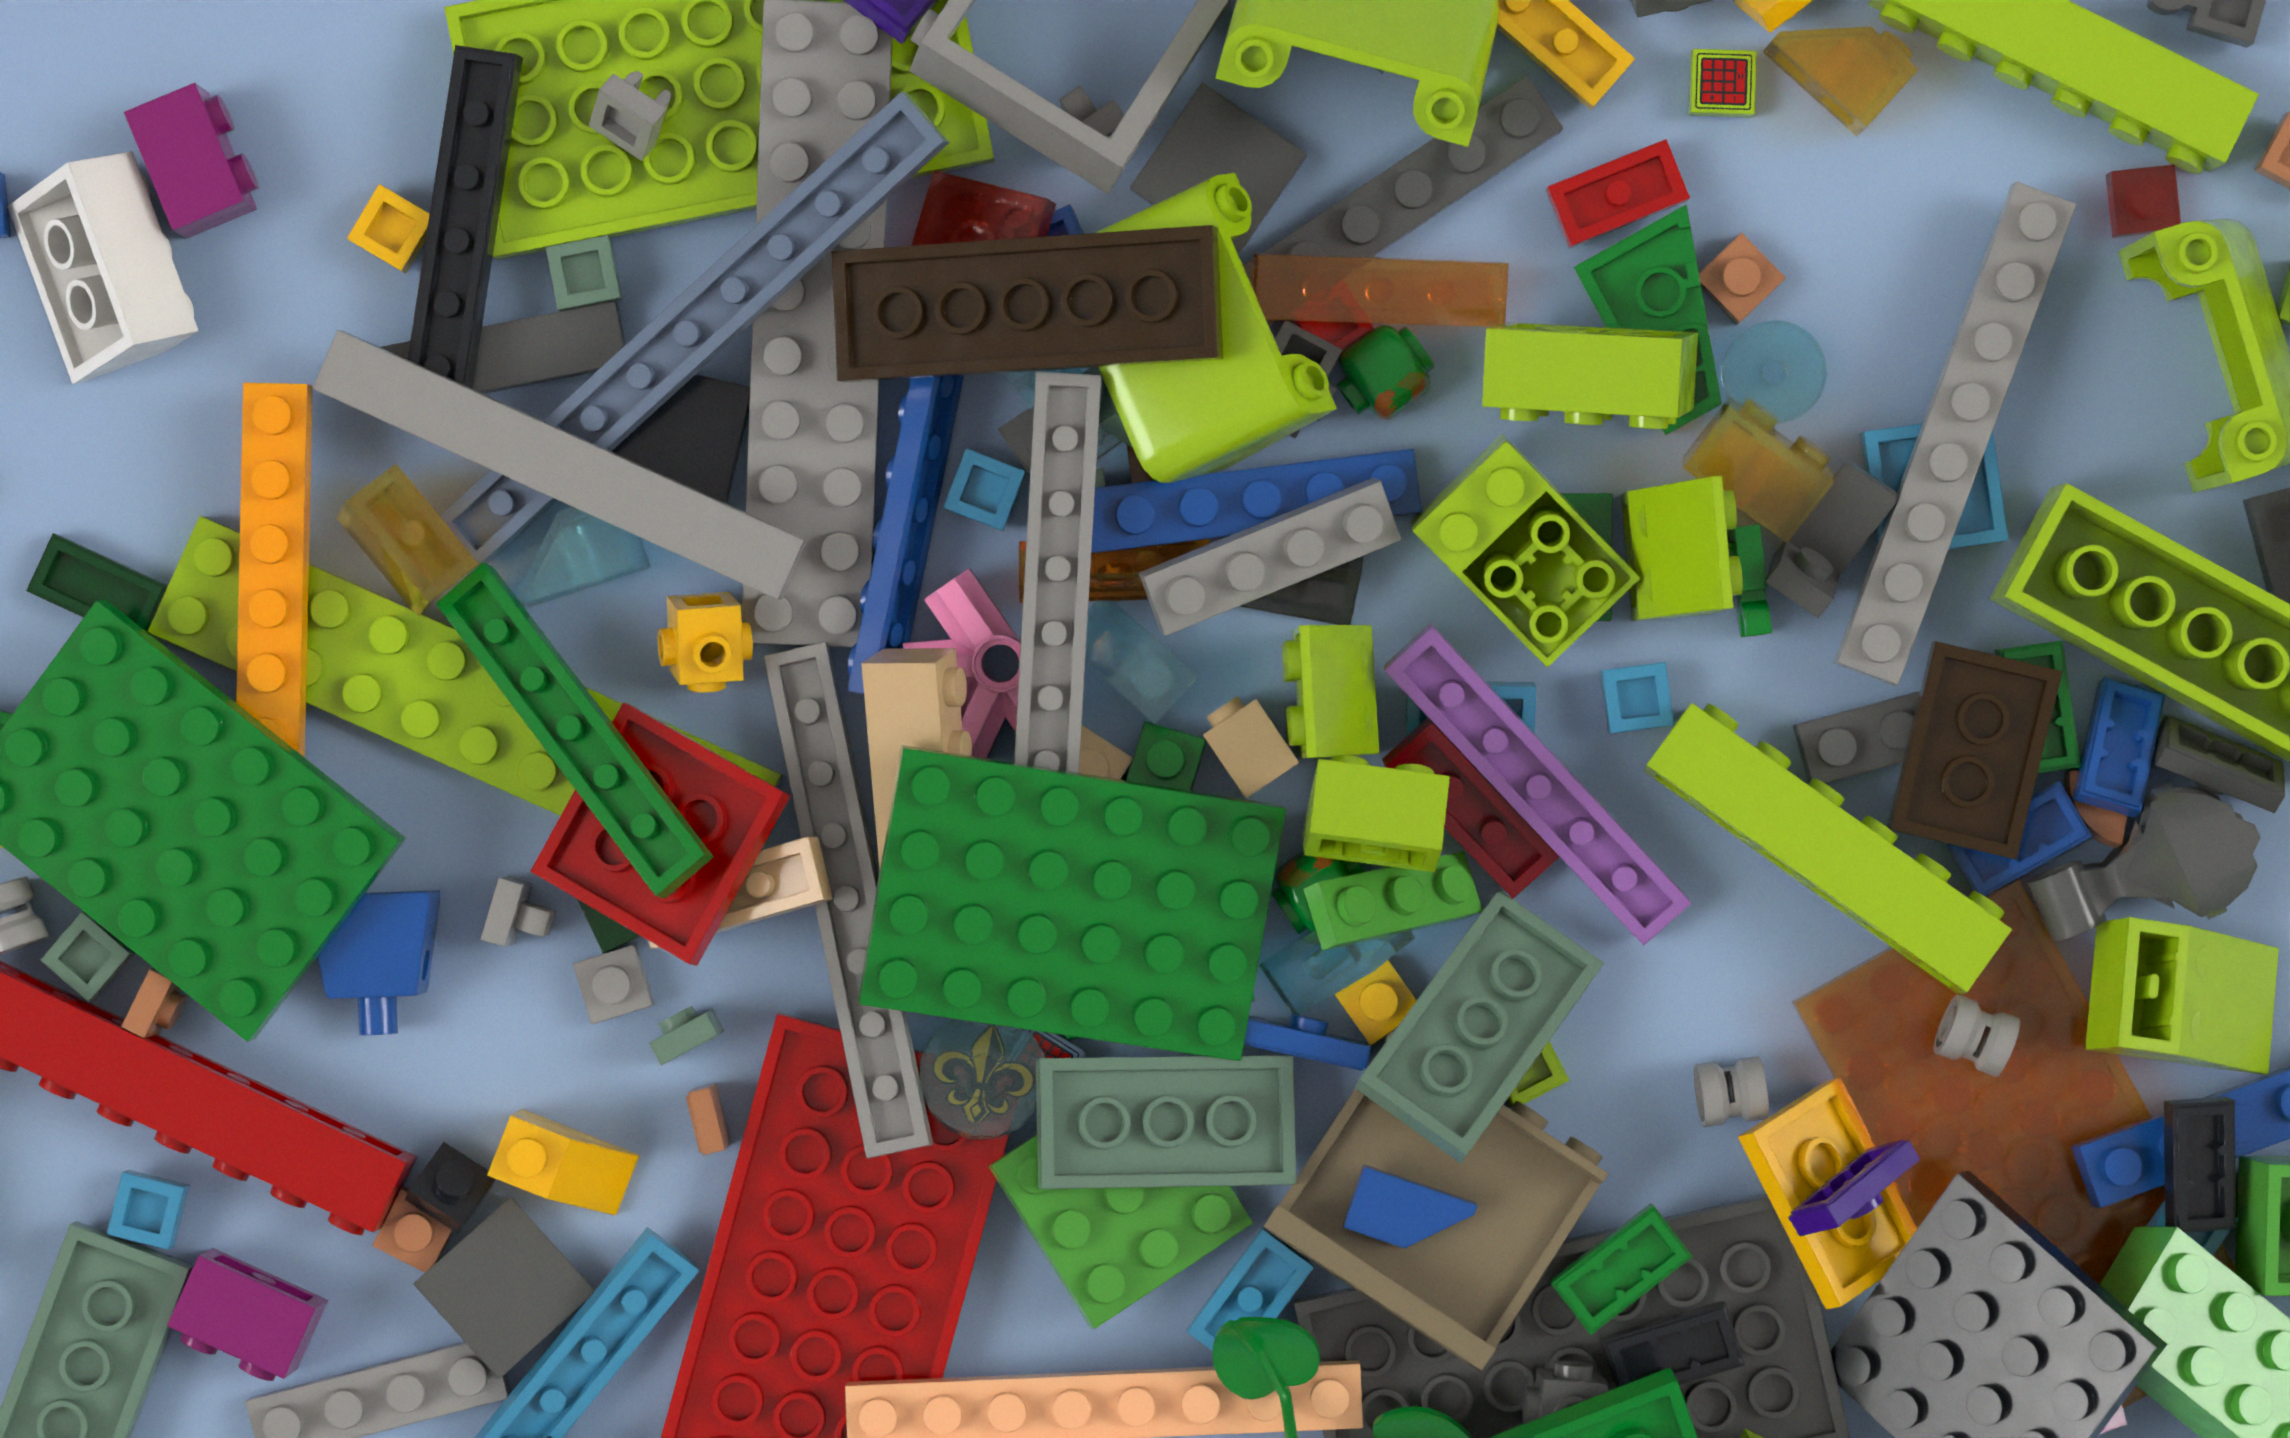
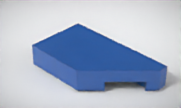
[1342,1164,1478,1249]

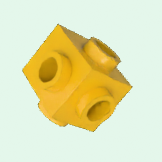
[657,592,753,693]

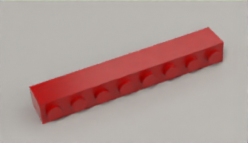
[0,960,418,1235]

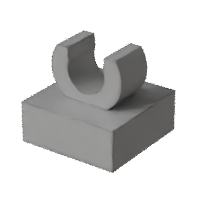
[589,71,671,161]
[1059,86,1125,139]
[480,876,556,947]

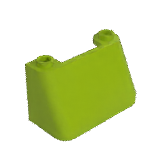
[1215,0,1499,147]
[1095,173,1337,483]
[2118,218,2290,493]

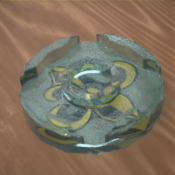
[920,1019,1045,1139]

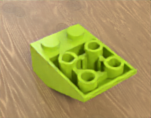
[1411,433,1641,668]
[1620,476,1743,621]
[1281,625,1379,758]
[1302,755,1450,872]
[2085,917,2279,1075]

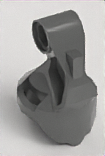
[2027,782,2260,942]

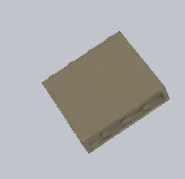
[1264,1032,1609,1372]

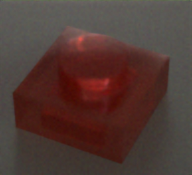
[2105,164,2181,238]

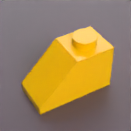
[487,1109,640,1215]

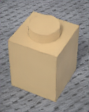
[1203,696,1299,798]

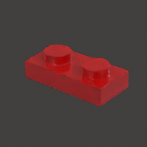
[1546,139,1690,249]

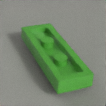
[1304,851,1483,951]

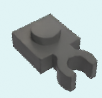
[2147,0,2266,48]

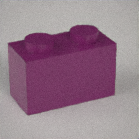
[124,83,259,239]
[167,1248,328,1381]

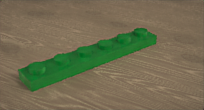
[436,562,714,899]

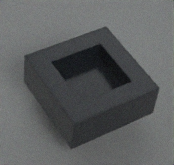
[405,1142,496,1234]

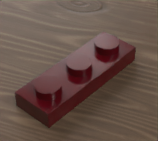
[1382,717,1560,899]

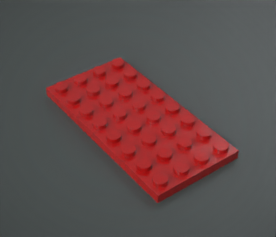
[661,1012,1019,1438]

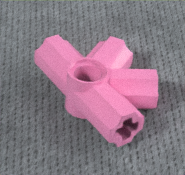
[903,568,1021,758]

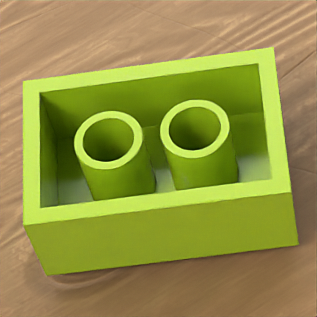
[1482,322,1698,429]

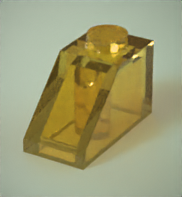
[1762,27,1919,136]

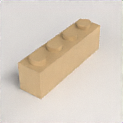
[861,648,972,869]

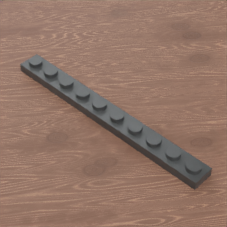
[998,76,1563,477]

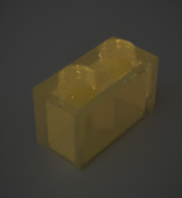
[1683,396,1834,543]
[336,464,478,616]

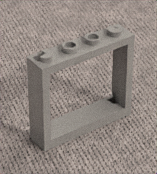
[909,0,1231,194]

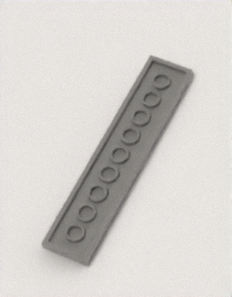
[742,0,893,647]

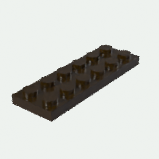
[831,225,1223,382]

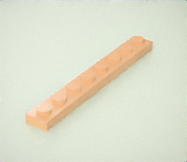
[845,1360,1363,1438]

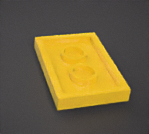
[1738,1077,1917,1310]

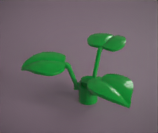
[1212,1317,1473,1438]

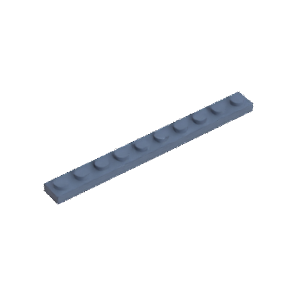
[434,91,950,569]

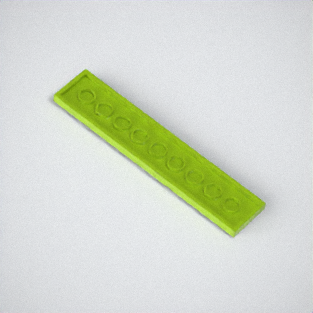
[148,516,783,816]

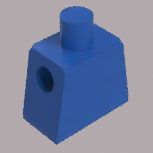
[317,890,440,1035]

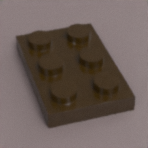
[1887,641,2062,860]

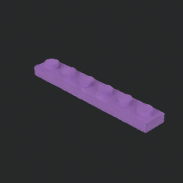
[1383,623,1691,946]

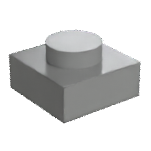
[573,944,655,1025]

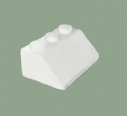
[7,151,198,385]

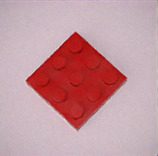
[530,702,791,966]

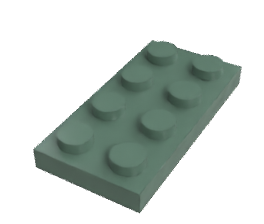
[1354,890,1604,1163]
[1036,1055,1296,1189]
[0,1221,194,1438]

